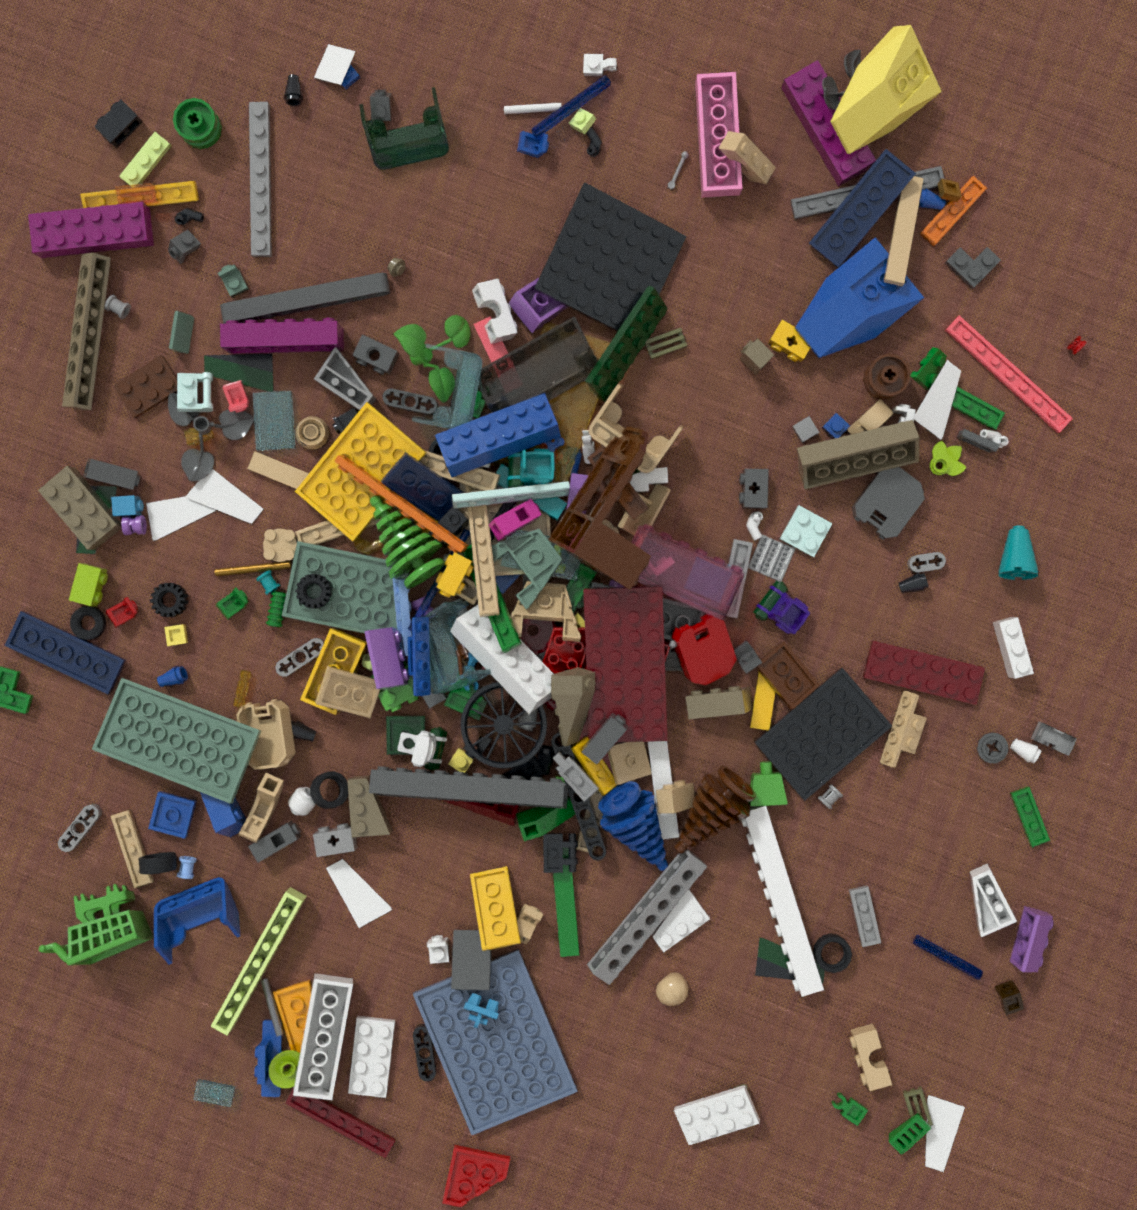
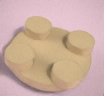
[263,529,297,562]

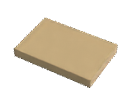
[315,666,380,718]

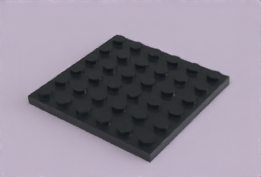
[534,182,686,332]

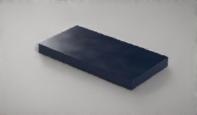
[381,452,464,521]

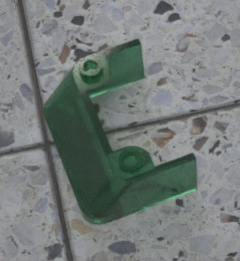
[359,87,449,170]

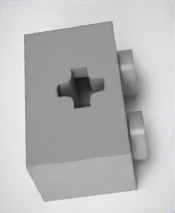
[313,823,358,857]

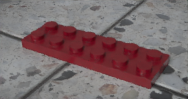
[863,640,985,705]

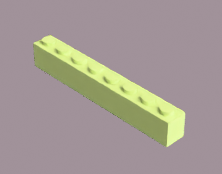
[211,887,307,1036]

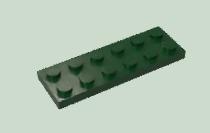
[585,285,668,402]

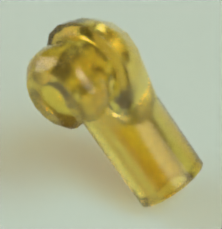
[354,538,383,554]

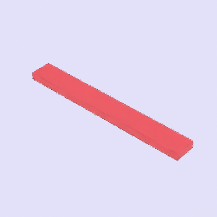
[945,315,1073,433]

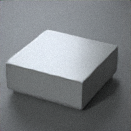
[792,416,819,443]

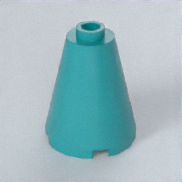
[998,525,1039,580]

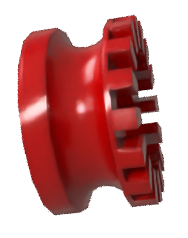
[1067,335,1087,355]

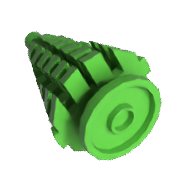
[370,495,445,589]

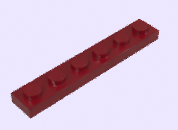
[285,1088,396,1159]

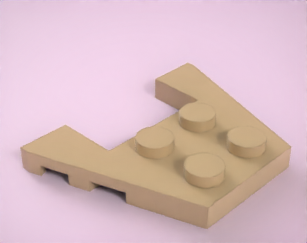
[511,581,581,642]

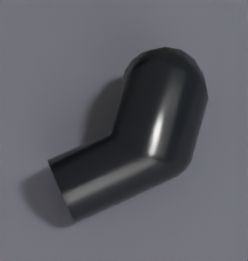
[586,127,602,157]

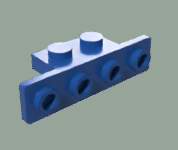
[408,617,431,696]
[254,1020,282,1097]

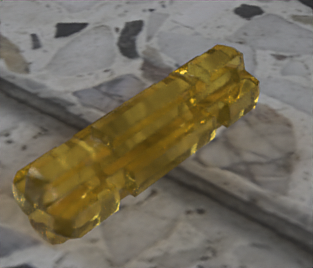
[233,670,251,708]

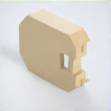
[236,699,296,770]

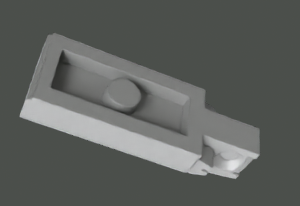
[553,752,599,802]

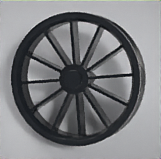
[461,682,547,768]

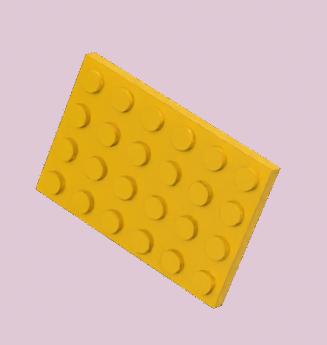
[295,402,427,541]

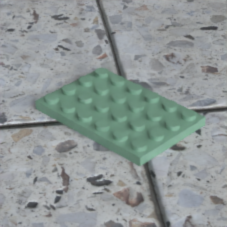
[282,541,409,633]

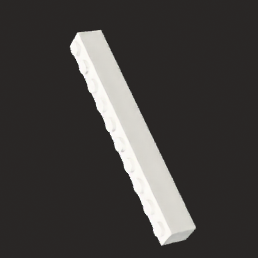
[741,806,824,997]

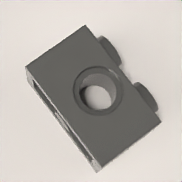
[353,334,399,375]

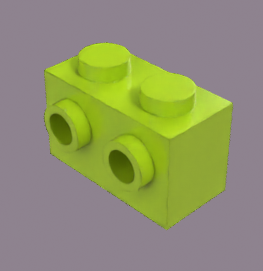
[69,563,108,606]

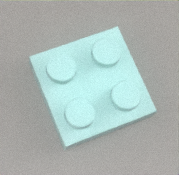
[780,505,832,557]

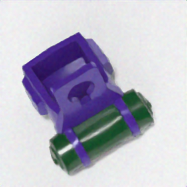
[753,580,810,634]

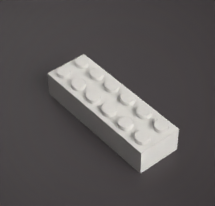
[450,605,553,714]
[293,973,353,1100]

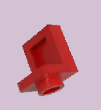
[106,597,138,628]

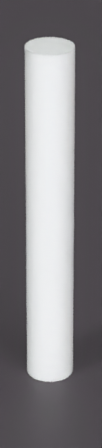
[504,103,562,114]

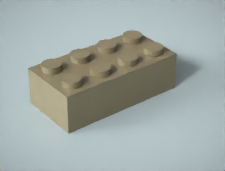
[38,466,122,550]

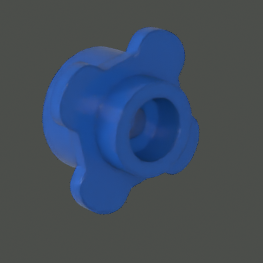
[544,437,565,452]

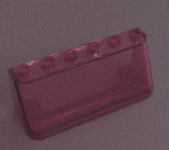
[631,524,745,620]

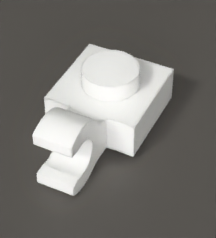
[583,54,617,76]

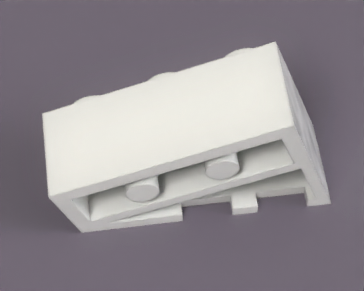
[970,864,1017,937]

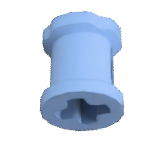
[177,856,197,879]

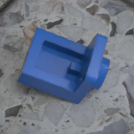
[517,131,549,158]

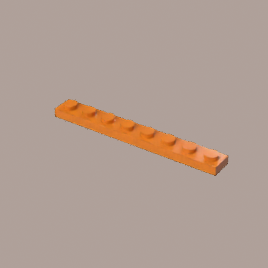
[335,455,469,553]

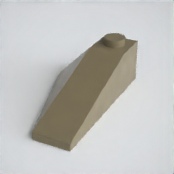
[551,667,596,747]

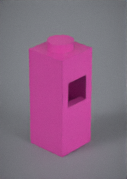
[489,499,541,541]

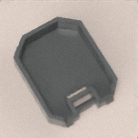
[852,467,925,540]

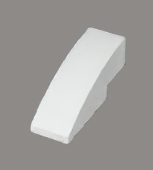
[630,467,668,493]

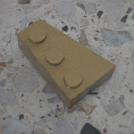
[686,686,753,719]
[347,775,393,837]

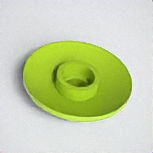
[269,1050,300,1088]

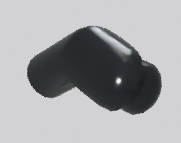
[174,208,204,225]

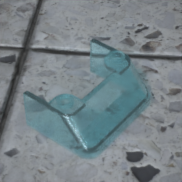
[412,343,482,429]
[423,601,491,694]

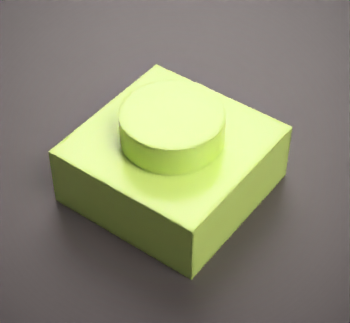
[569,108,596,134]

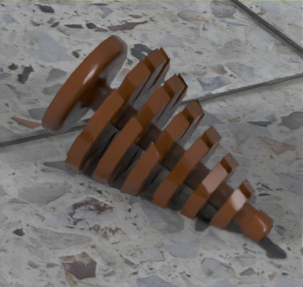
[674,766,756,854]

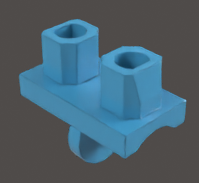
[463,993,499,1028]

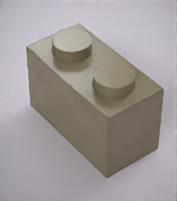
[740,338,774,375]

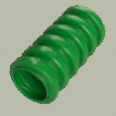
[265,591,286,627]

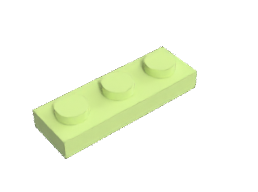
[119,132,172,188]

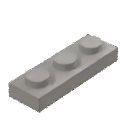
[848,885,881,947]

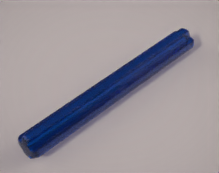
[531,75,611,138]

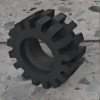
[295,574,333,609]
[150,583,189,617]

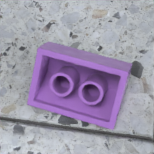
[364,627,410,690]
[1010,906,1053,972]

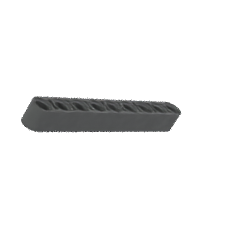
[220,273,390,324]

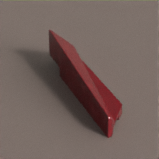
[442,799,520,826]

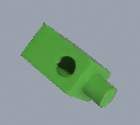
[748,761,788,806]

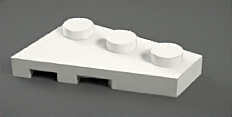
[652,890,710,952]

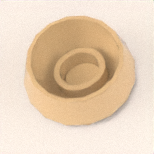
[296,416,329,450]

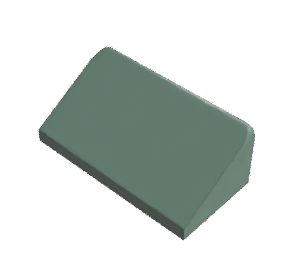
[169,311,194,354]

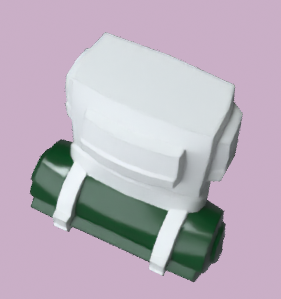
[397,727,447,771]

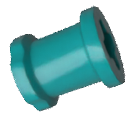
[256,570,281,595]

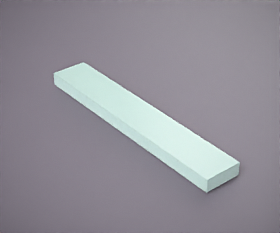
[452,481,570,509]

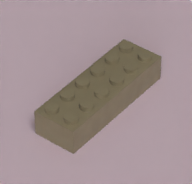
[797,420,919,489]

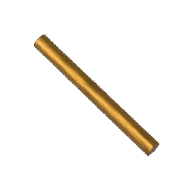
[215,561,292,577]

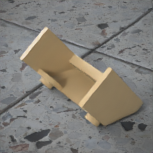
[589,383,684,473]

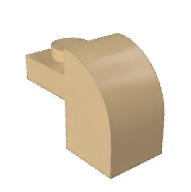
[847,399,893,435]
[517,904,543,944]

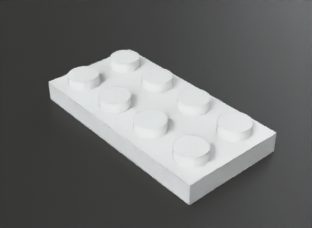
[348,1016,396,1098]
[674,1085,760,1145]

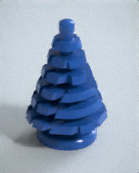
[598,781,668,871]

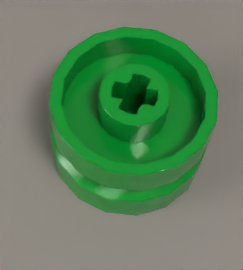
[173,98,222,149]

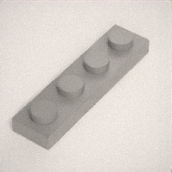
[718,539,753,618]

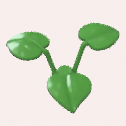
[394,315,470,403]

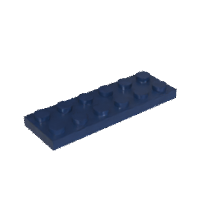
[809,149,916,268]
[4,611,126,694]

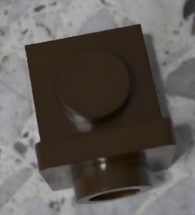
[995,980,1024,1016]

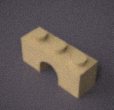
[719,131,776,184]
[849,1024,892,1091]

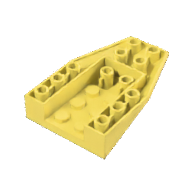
[830,25,942,154]

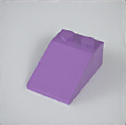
[509,278,568,333]

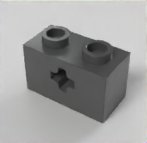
[739,468,769,509]

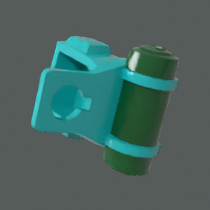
[507,448,555,488]

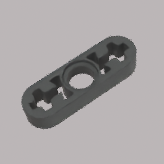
[383,389,438,415]

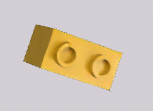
[768,320,810,362]

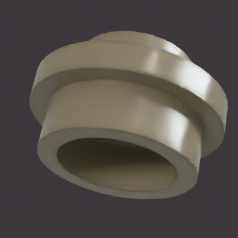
[387,258,405,277]

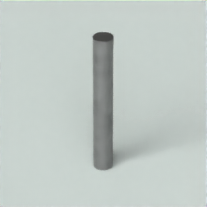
[261,978,284,1037]

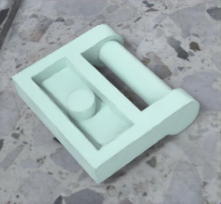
[177,372,213,412]

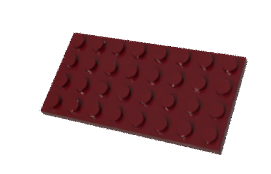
[583,586,667,742]

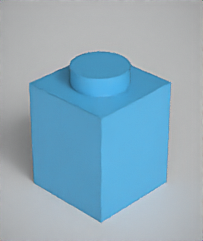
[111,495,144,517]

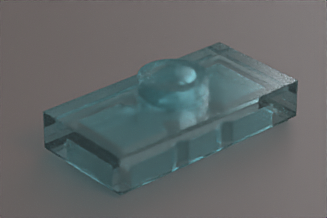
[193,1079,236,1107]

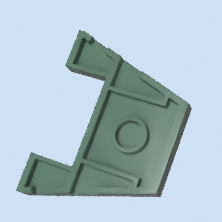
[492,529,563,610]

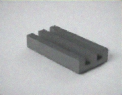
[957,429,1000,453]

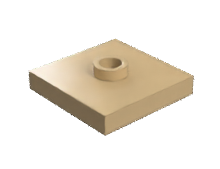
[608,742,652,785]

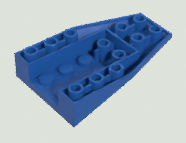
[795,237,924,358]

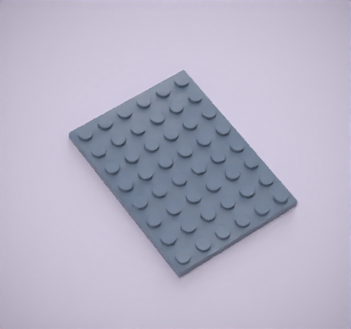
[413,949,578,1135]

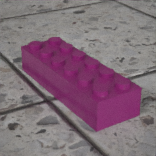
[781,60,876,187]
[28,202,154,258]
[220,318,344,354]

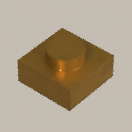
[938,179,961,202]

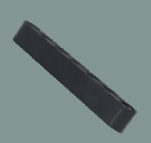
[551,732,608,860]

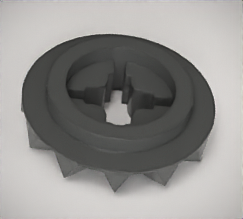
[977,732,1008,763]

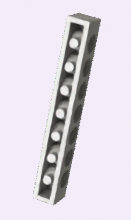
[587,849,707,985]

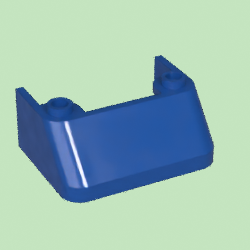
[154,877,240,965]

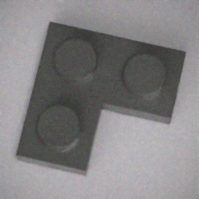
[945,247,1001,289]

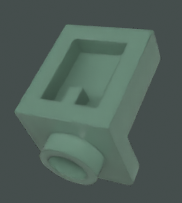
[218,265,249,298]

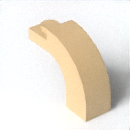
[239,773,284,843]

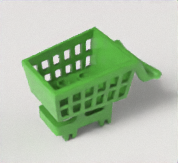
[39,884,153,966]

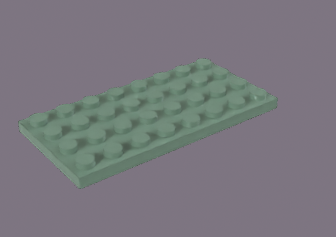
[92,678,261,804]

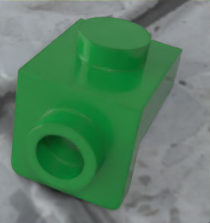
[216,588,248,620]

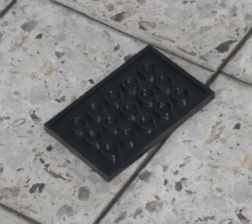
[754,667,892,801]

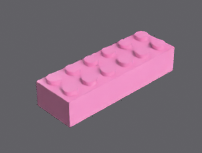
[695,72,742,198]

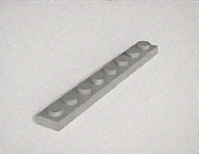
[249,102,272,257]

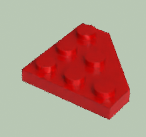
[442,1145,510,1207]

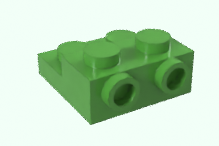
[370,661,419,712]

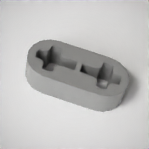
[907,552,946,572]

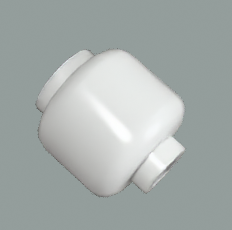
[288,787,316,816]

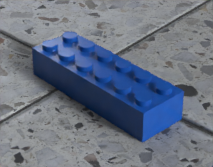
[435,393,561,478]

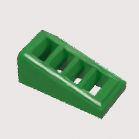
[889,1113,931,1155]

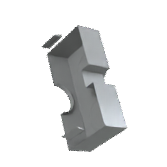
[1031,722,1077,756]

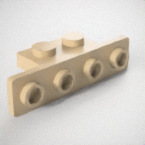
[618,484,671,548]
[880,690,927,768]

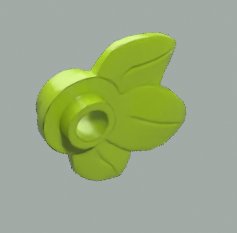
[929,441,966,476]

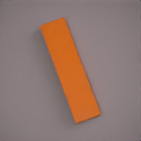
[920,176,987,247]

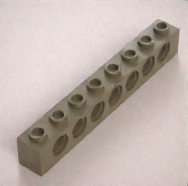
[62,253,111,410]

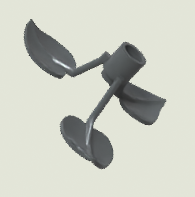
[822,50,861,110]
[168,393,254,482]

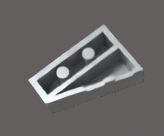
[314,347,376,410]

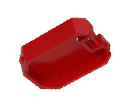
[671,612,737,685]

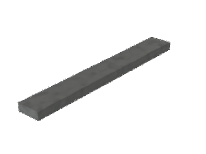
[790,166,944,220]

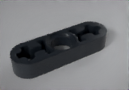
[413,1024,437,1082]

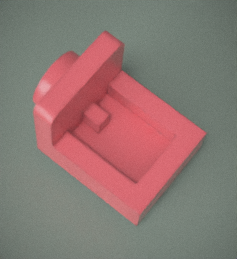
[222,380,250,413]

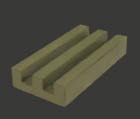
[645,328,687,360]
[903,1086,933,1129]

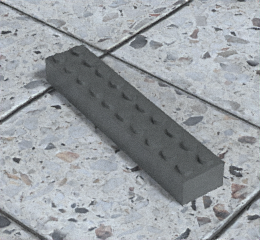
[369,766,569,809]

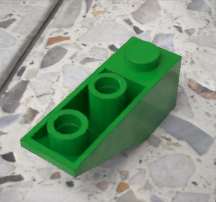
[516,797,576,841]

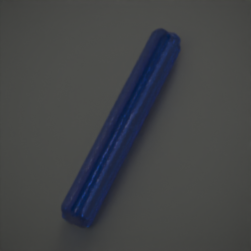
[912,935,983,980]

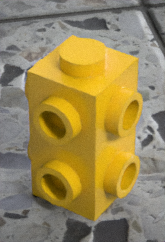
[436,552,474,598]

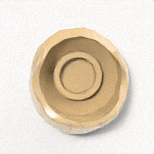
[656,972,688,1006]

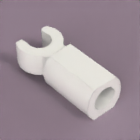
[582,430,596,464]

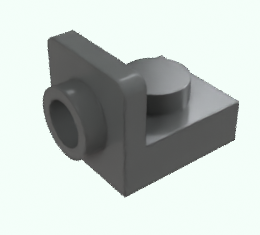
[734,641,762,674]

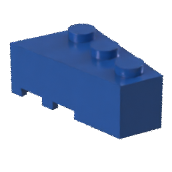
[200,792,246,837]

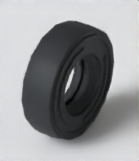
[70,606,106,640]

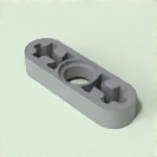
[276,638,325,677]
[58,804,102,852]

